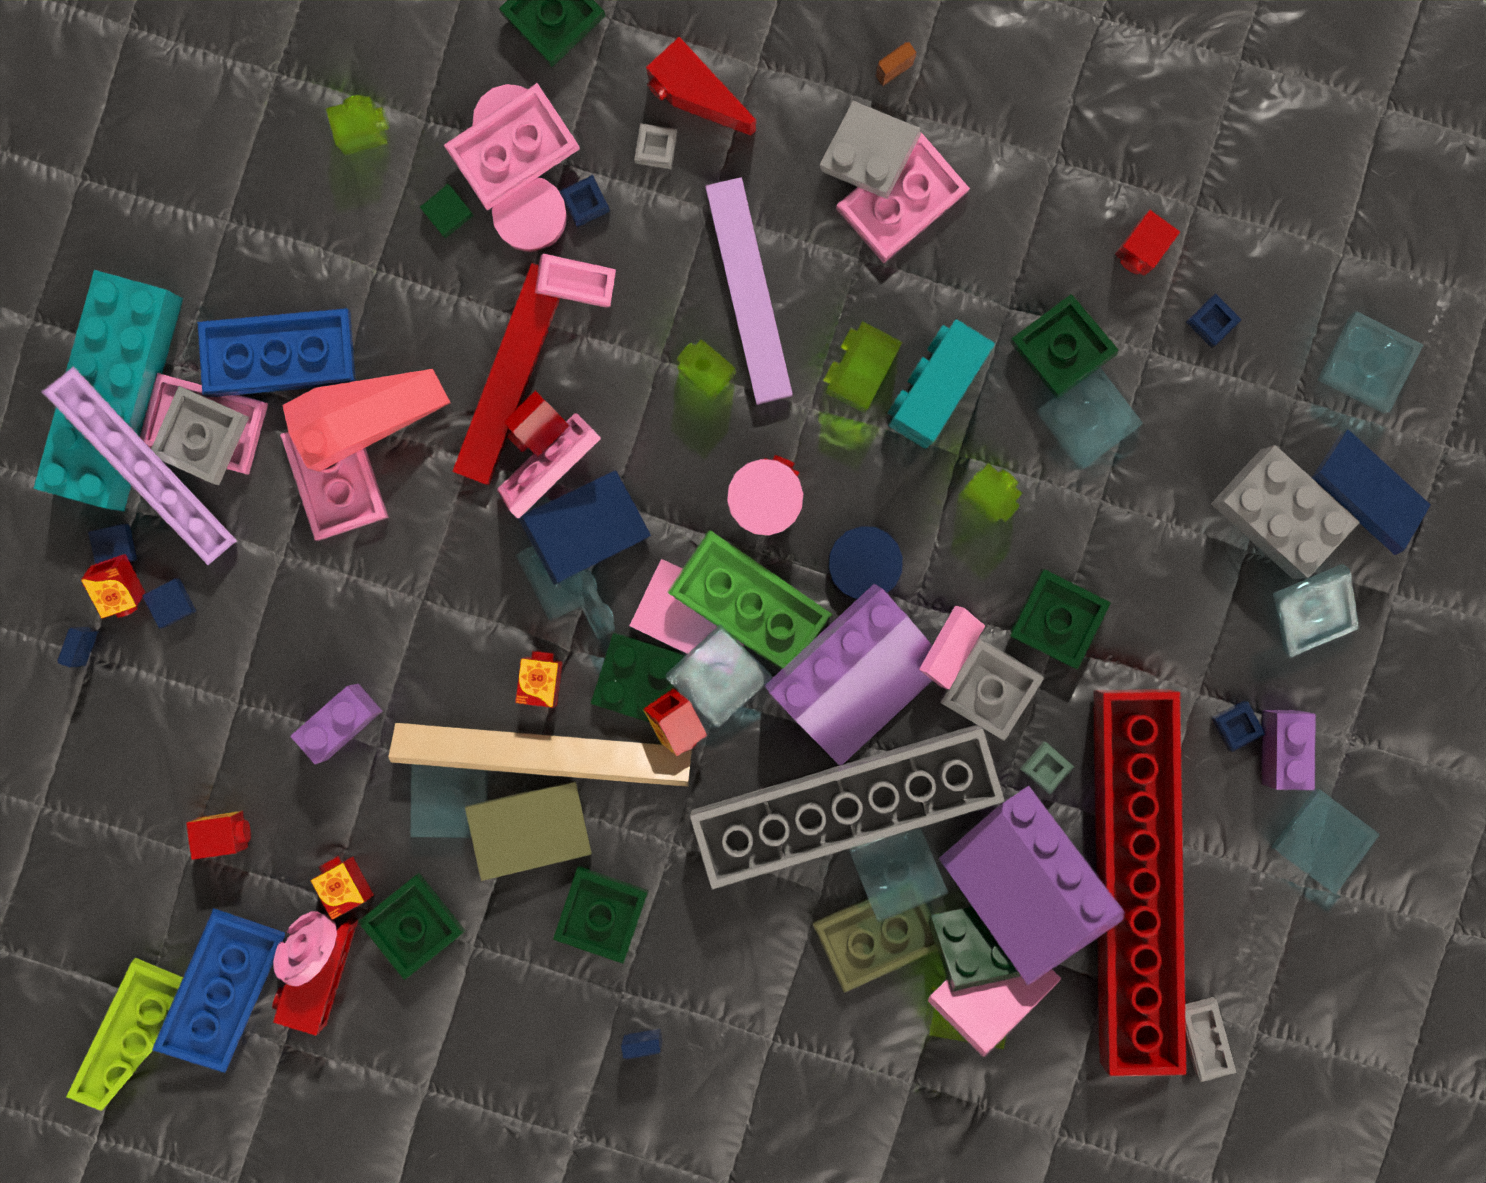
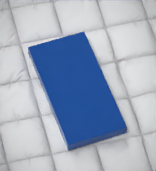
[198,308,356,398]
[152,908,285,1073]

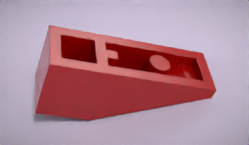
[646,37,756,136]
[272,917,358,1036]

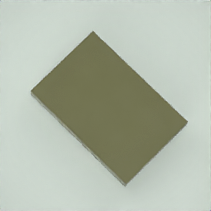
[465,781,592,881]
[813,877,938,993]

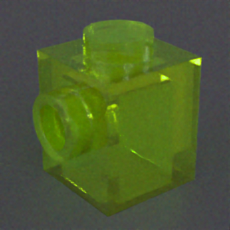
[326,95,390,155]
[677,339,736,401]
[959,463,1022,523]

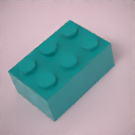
[887,319,995,449]

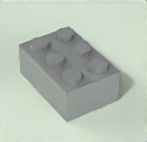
[1211,445,1360,579]

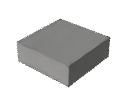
[634,123,678,169]

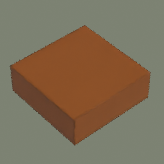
[875,42,917,86]

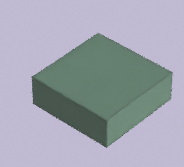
[1020,741,1074,795]

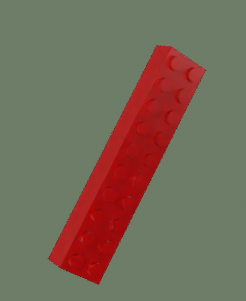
[1094,689,1186,1076]

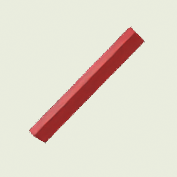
[452,263,560,486]

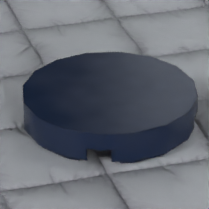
[828,526,903,599]

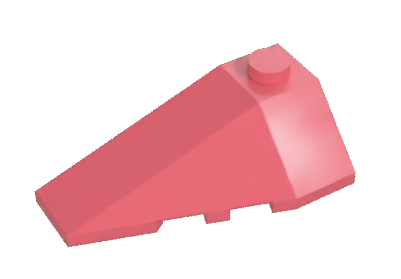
[282,369,451,472]

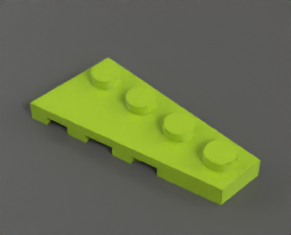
[66,958,183,1111]

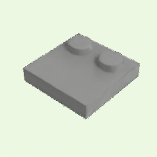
[819,101,921,199]
[151,386,249,485]
[940,638,1044,741]

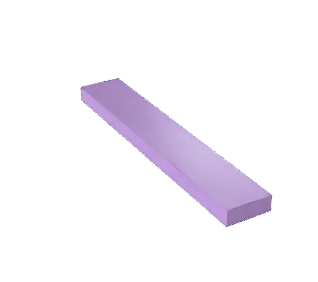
[705,177,793,405]
[43,367,237,565]

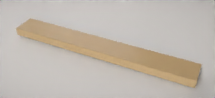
[389,723,692,787]

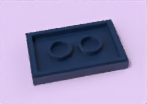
[1312,430,1431,555]
[518,470,651,585]

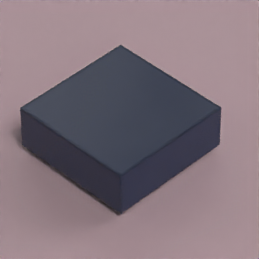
[560,175,610,228]
[1186,293,1242,348]
[88,524,137,564]
[142,578,197,629]
[57,627,98,668]
[1212,701,1265,752]
[621,1029,663,1059]

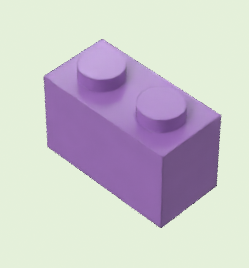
[290,684,382,765]
[1262,710,1316,790]

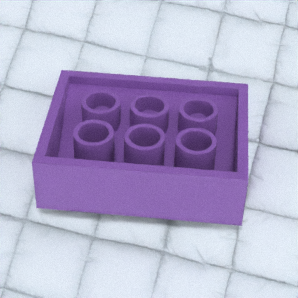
[765,584,933,766]
[939,786,1123,985]

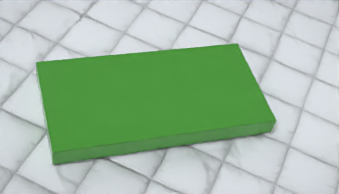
[667,530,832,670]

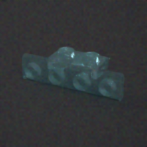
[516,496,615,639]

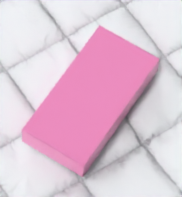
[535,254,616,308]
[919,605,985,690]

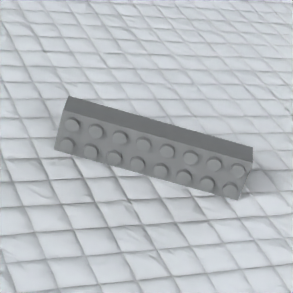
[690,725,1005,889]

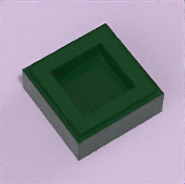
[420,184,474,239]

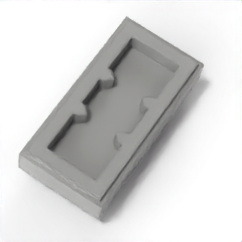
[1185,997,1236,1082]

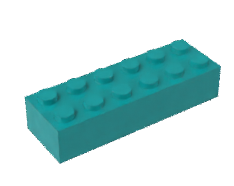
[33,270,183,511]

